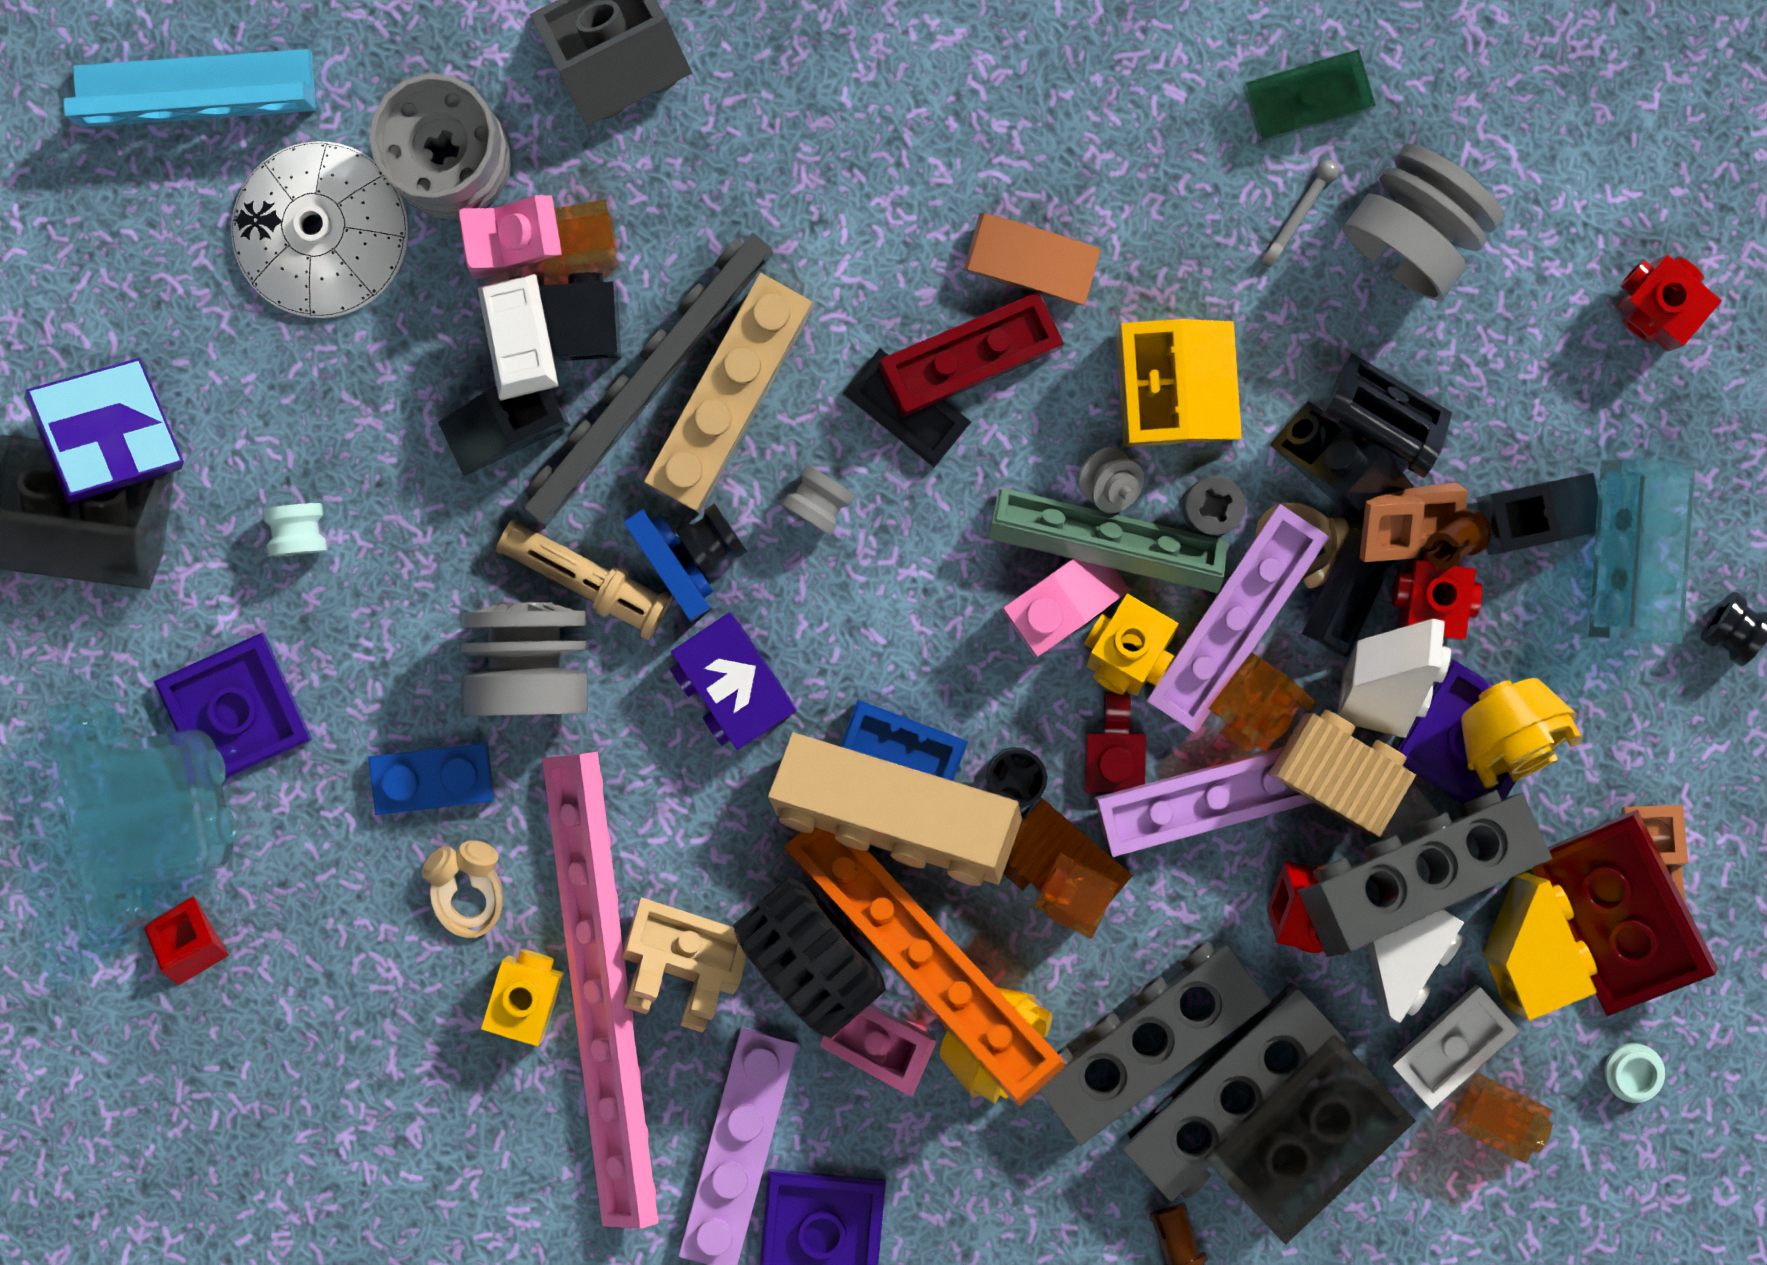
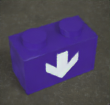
[669,612,798,750]

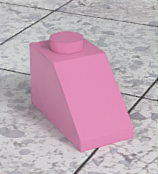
[1001,559,1130,657]

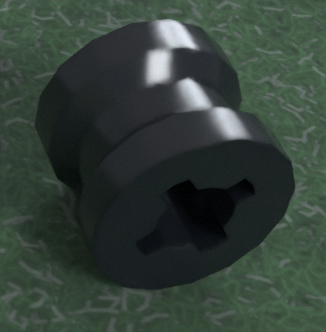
[675,503,747,578]
[1700,592,1767,666]

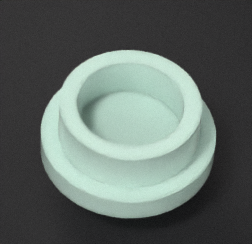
[1604,1043,1665,1103]

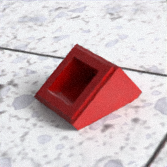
[143,896,229,986]

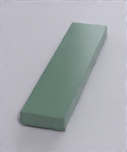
[988,487,1227,593]

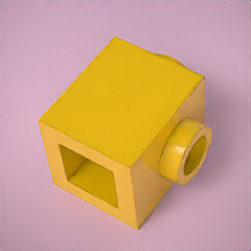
[481,949,564,1047]

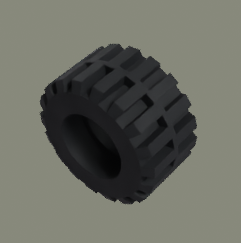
[733,877,886,1038]

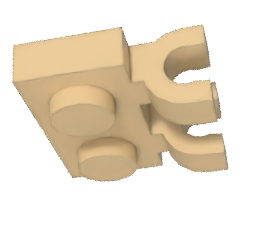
[621,897,747,1033]

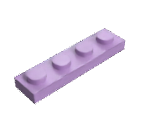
[1147,504,1329,733]
[1094,747,1315,857]
[679,1026,798,1265]

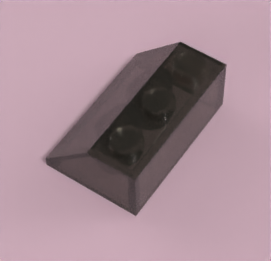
[0,435,174,590]
[1204,1034,1416,1245]

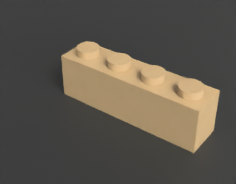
[644,272,814,514]
[768,732,1022,886]

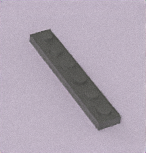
[524,233,773,525]

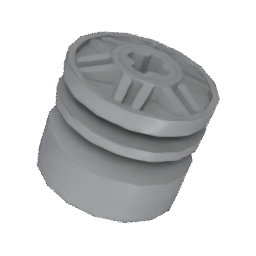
[369,73,512,220]
[1342,143,1505,301]
[460,602,588,716]

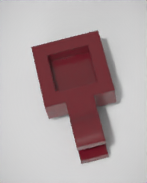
[1085,691,1146,793]

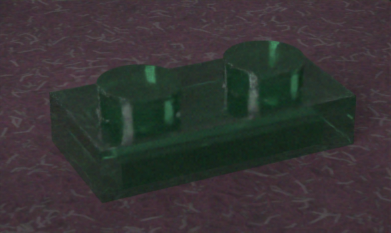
[1243,49,1376,143]

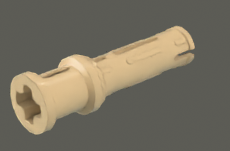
[496,519,673,641]

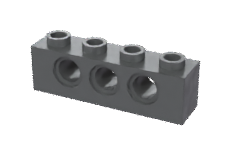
[1298,790,1553,957]
[1038,940,1271,1146]
[1118,982,1346,1202]

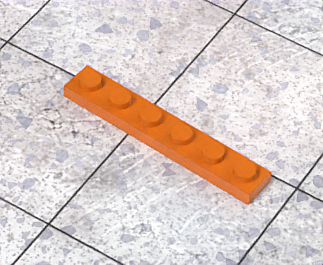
[784,827,1065,1107]

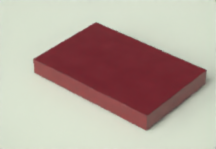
[1531,810,1718,1017]

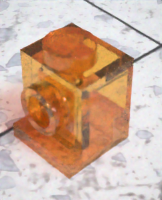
[1208,652,1316,754]
[1033,852,1119,939]

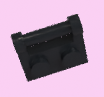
[1320,353,1452,478]

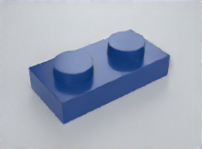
[623,509,714,622]
[368,742,495,815]

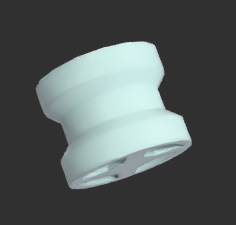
[262,503,327,557]

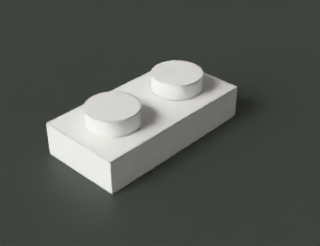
[1389,984,1520,1110]

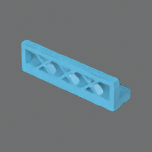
[63,49,316,127]

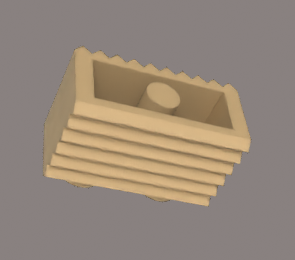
[1268,709,1416,837]

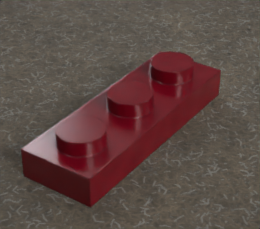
[877,291,1064,418]

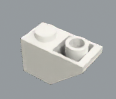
[1337,619,1451,738]
[1367,909,1464,1023]

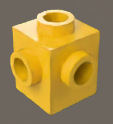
[1084,594,1179,696]

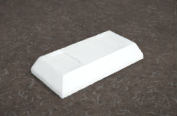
[478,274,559,401]

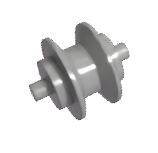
[1078,447,1144,513]

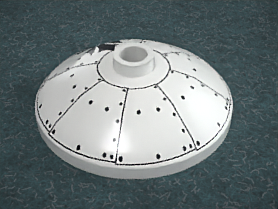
[231,141,408,318]

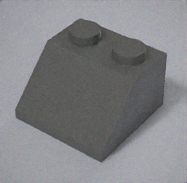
[530,0,692,126]

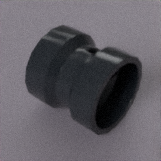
[986,747,1047,808]

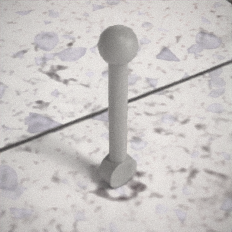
[1261,160,1339,267]

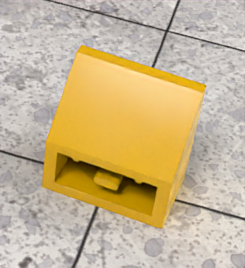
[1115,319,1242,448]
[1483,872,1597,1021]

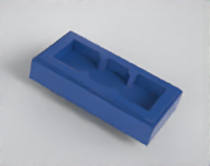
[840,700,968,781]

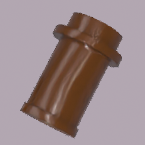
[1425,509,1491,569]
[1149,1203,1208,1265]

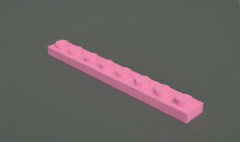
[542,752,658,1229]

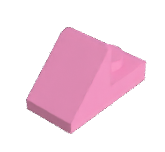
[458,195,562,279]
[819,1004,937,1096]

